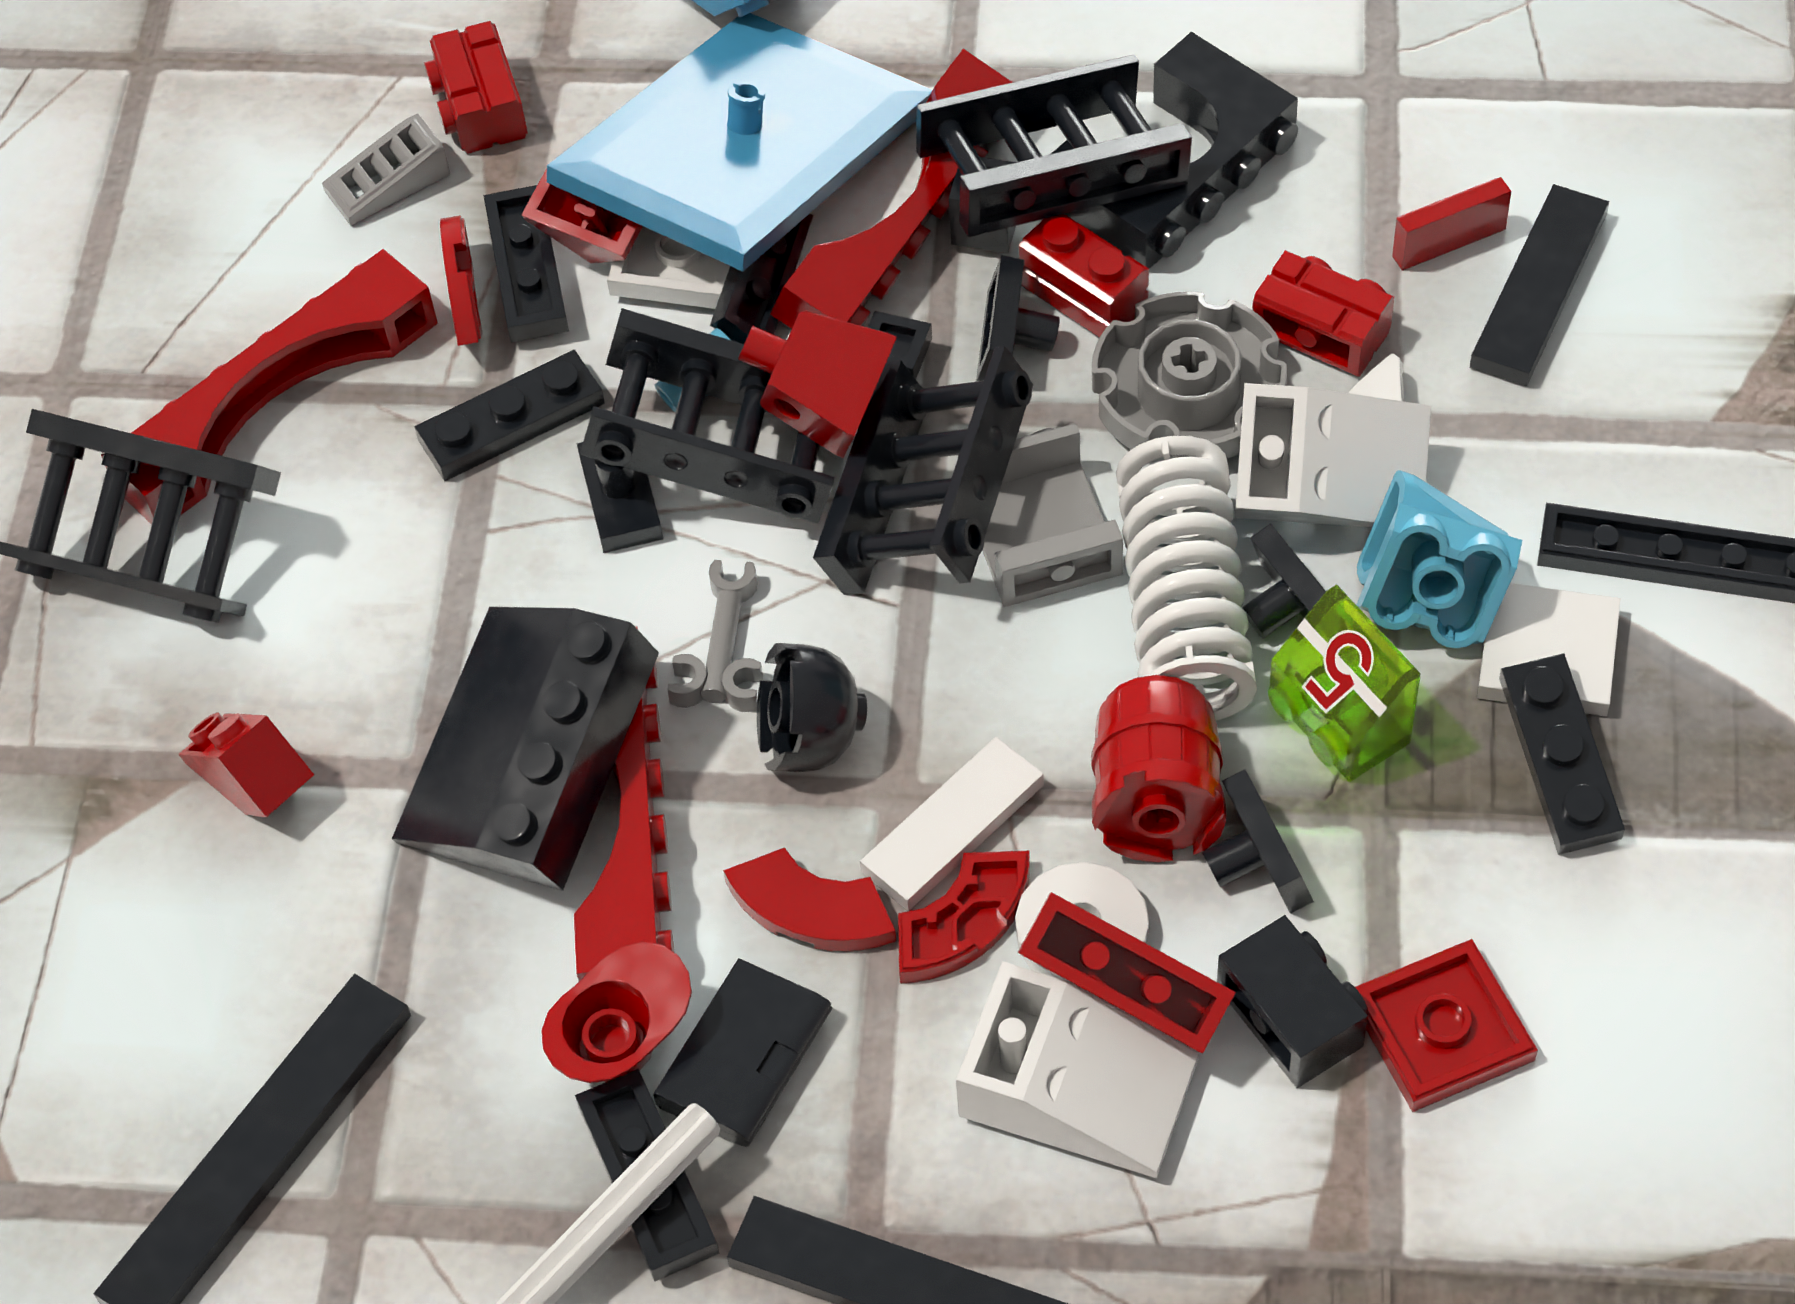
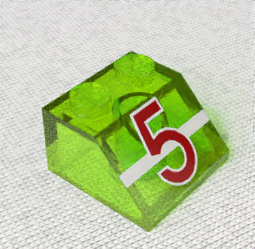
[1268,585,1421,783]

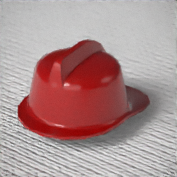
[541,942,692,1083]

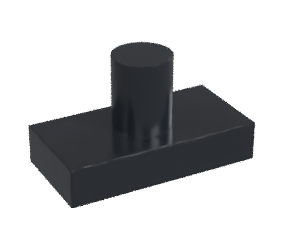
[976,255,1060,381]
[576,442,663,553]
[1242,523,1350,648]
[1202,769,1314,914]

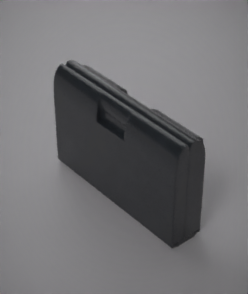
[653,958,833,1147]

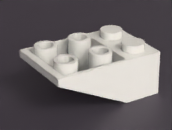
[1235,383,1431,527]
[956,961,1199,1178]

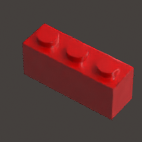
[1017,892,1236,1054]

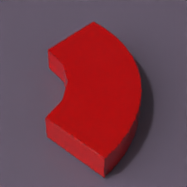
[440,215,483,346]
[723,847,896,951]
[898,850,1030,984]

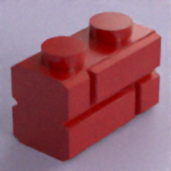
[424,21,528,154]
[1018,214,1149,337]
[1252,250,1394,377]

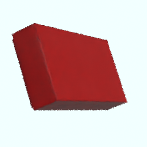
[1392,177,1512,271]

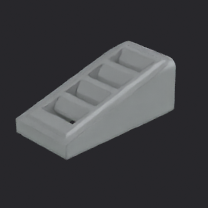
[322,113,450,226]

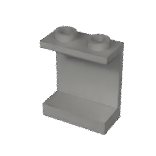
[958,423,1123,607]

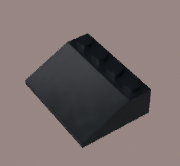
[392,606,659,891]

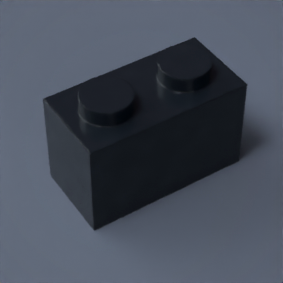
[1217,915,1368,1088]

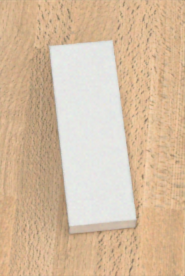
[860,737,1044,911]

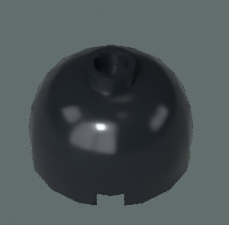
[756,643,867,772]

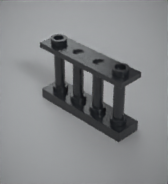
[916,54,1192,237]
[580,308,835,524]
[813,346,1034,595]
[0,409,281,623]

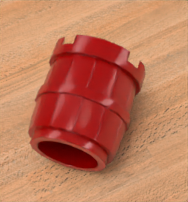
[1091,675,1226,862]

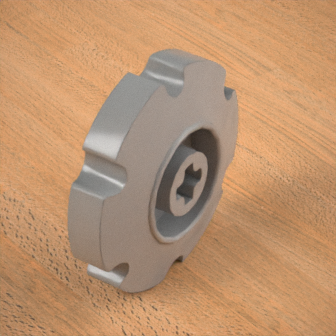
[1092,292,1287,459]

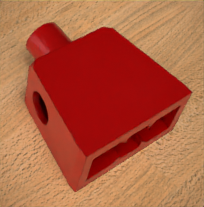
[738,311,897,458]

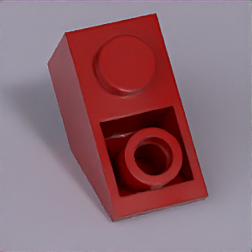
[178,712,314,817]

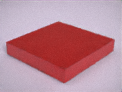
[1355,939,1538,1112]

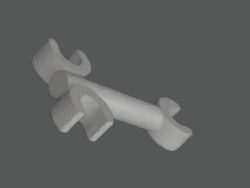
[667,559,763,712]

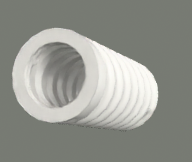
[1116,436,1257,721]

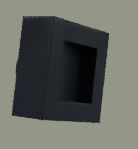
[868,311,932,379]

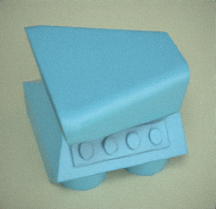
[1355,470,1523,649]

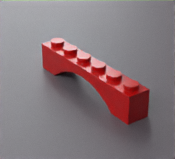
[771,48,1013,329]
[101,249,438,525]
[574,626,675,981]

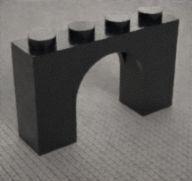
[1051,31,1298,269]

